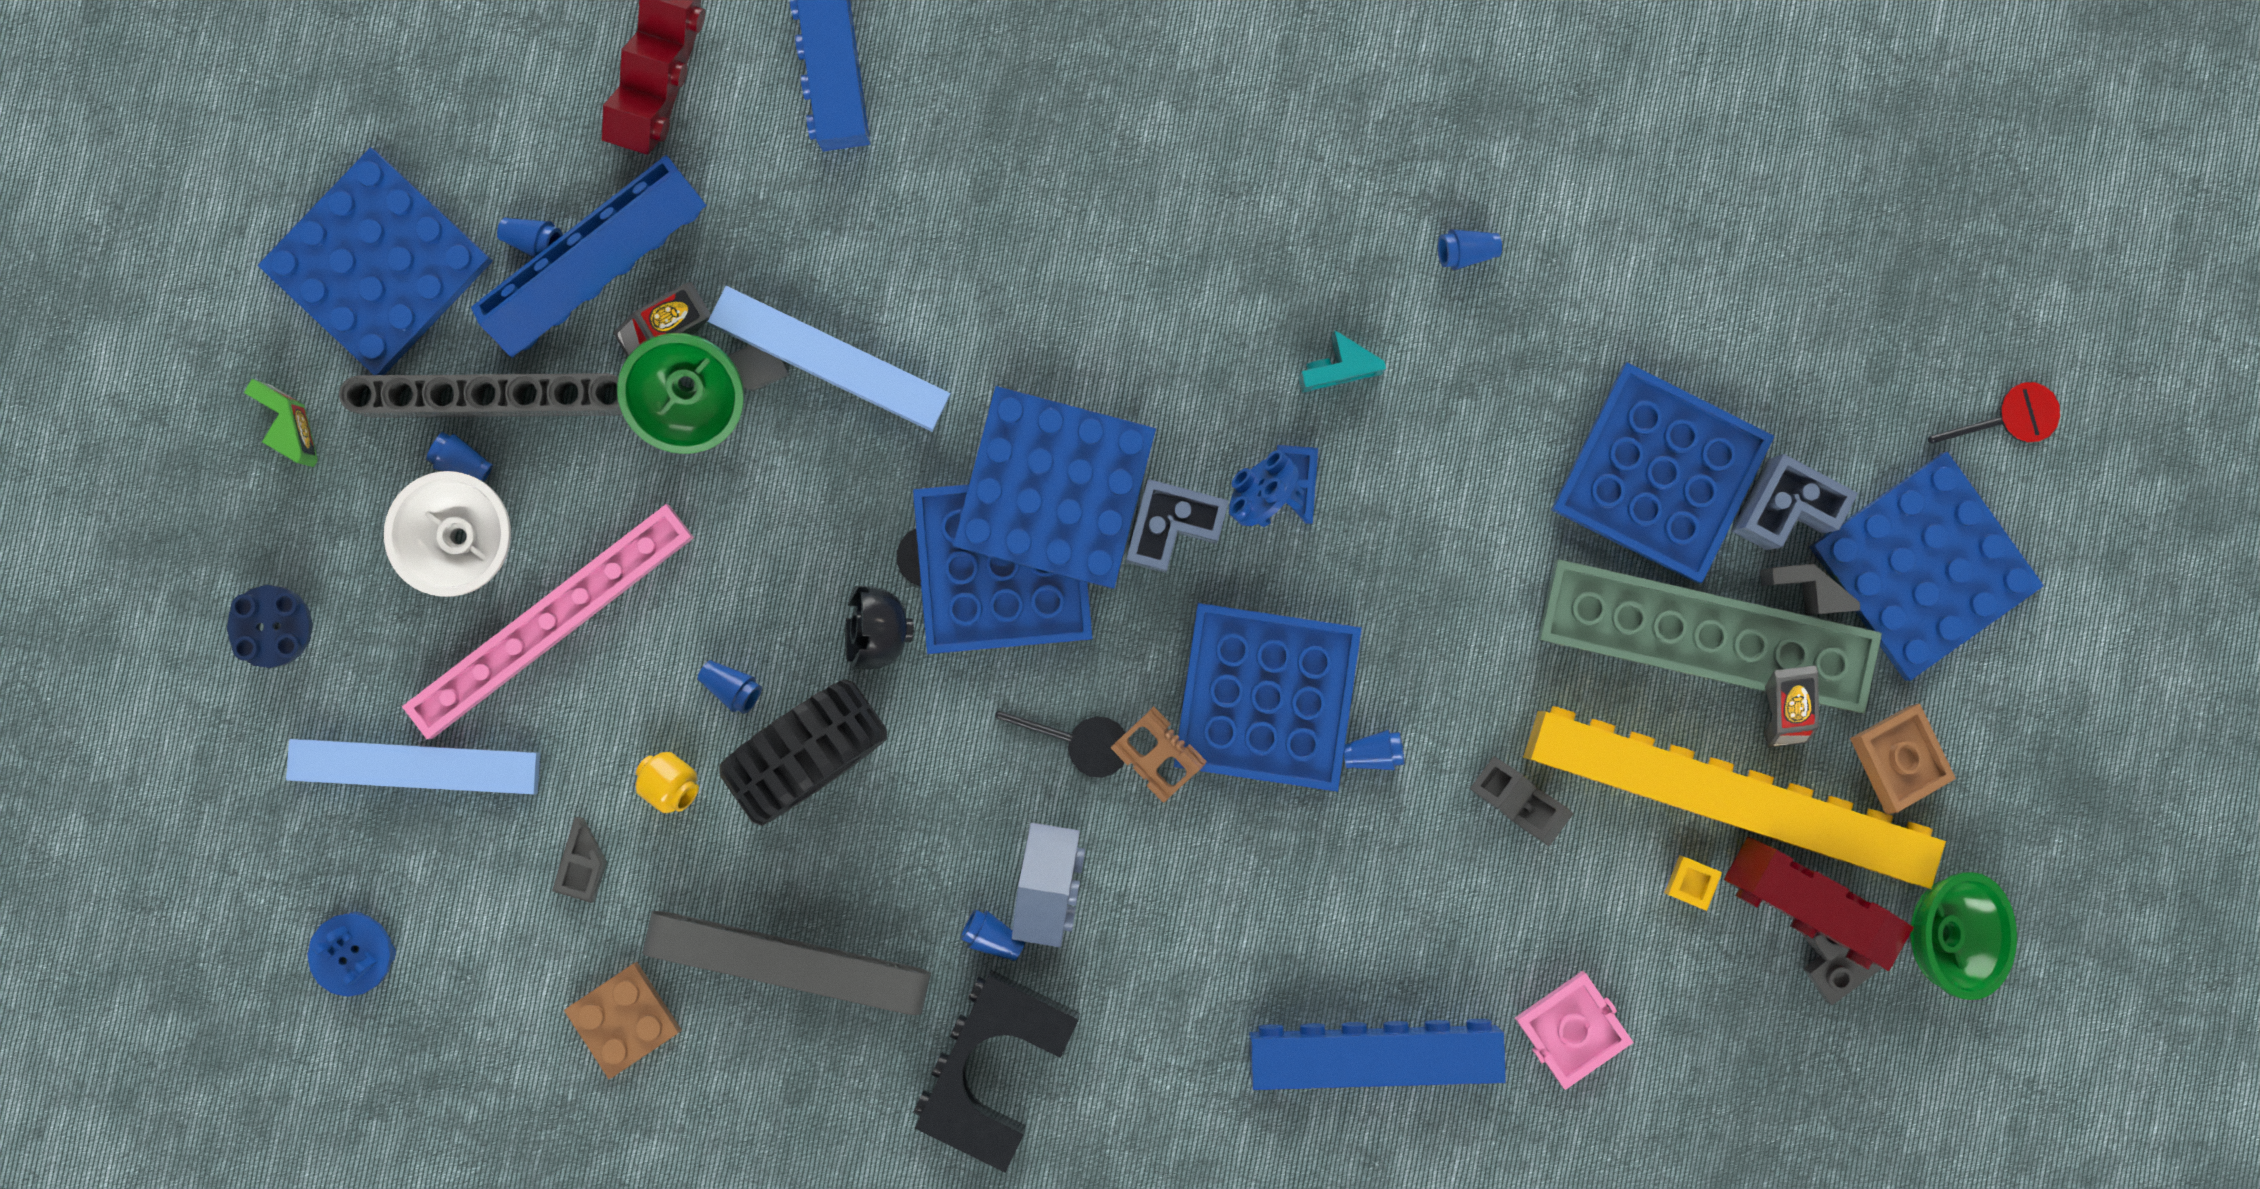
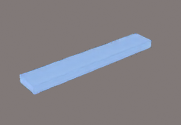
[707,286,951,432]
[286,739,540,795]

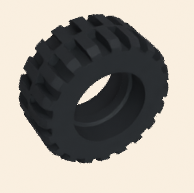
[719,679,887,826]

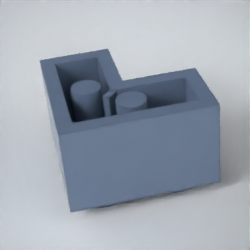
[1731,454,1858,550]
[1126,479,1229,573]
[1012,823,1085,947]

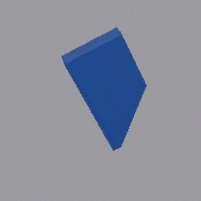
[1276,445,1318,524]

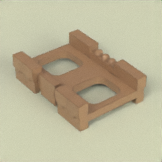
[1111,706,1207,803]

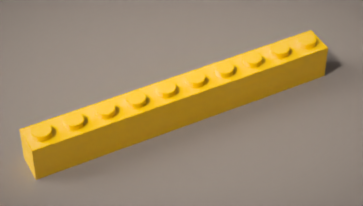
[1523,706,1946,889]

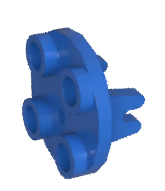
[1229,450,1304,527]
[307,912,396,997]

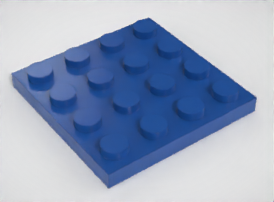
[257,147,493,375]
[1551,362,1775,584]
[953,386,1156,589]
[1809,451,2044,681]
[913,484,1092,654]
[1173,603,1362,792]

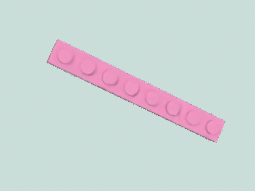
[402,504,694,739]

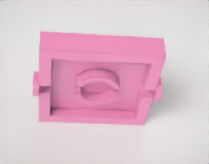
[1515,971,1634,1090]

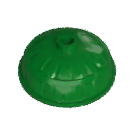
[617,333,744,454]
[1910,872,2017,1000]

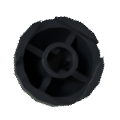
[845,585,914,670]

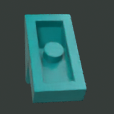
[1298,330,1386,393]

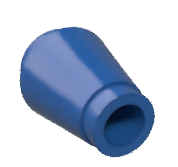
[497,217,563,258]
[1438,229,1502,270]
[426,432,493,482]
[697,660,762,714]
[1344,729,1405,770]
[960,909,1025,962]

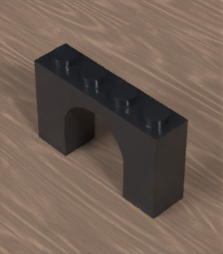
[913,970,1080,1173]

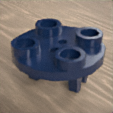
[227,585,313,668]

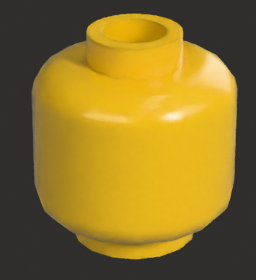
[635,752,699,813]

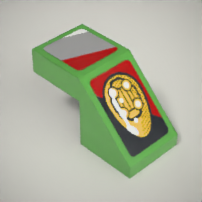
[244,379,318,467]

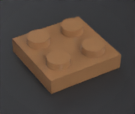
[1850,703,1956,814]
[564,962,682,1080]

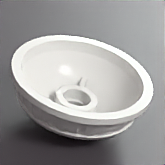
[384,471,511,597]

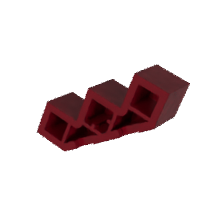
[602,0,705,155]
[1723,837,1914,971]

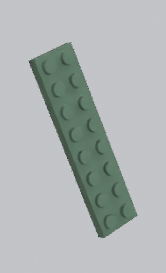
[1537,559,1882,714]

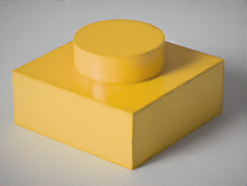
[1664,855,1722,911]

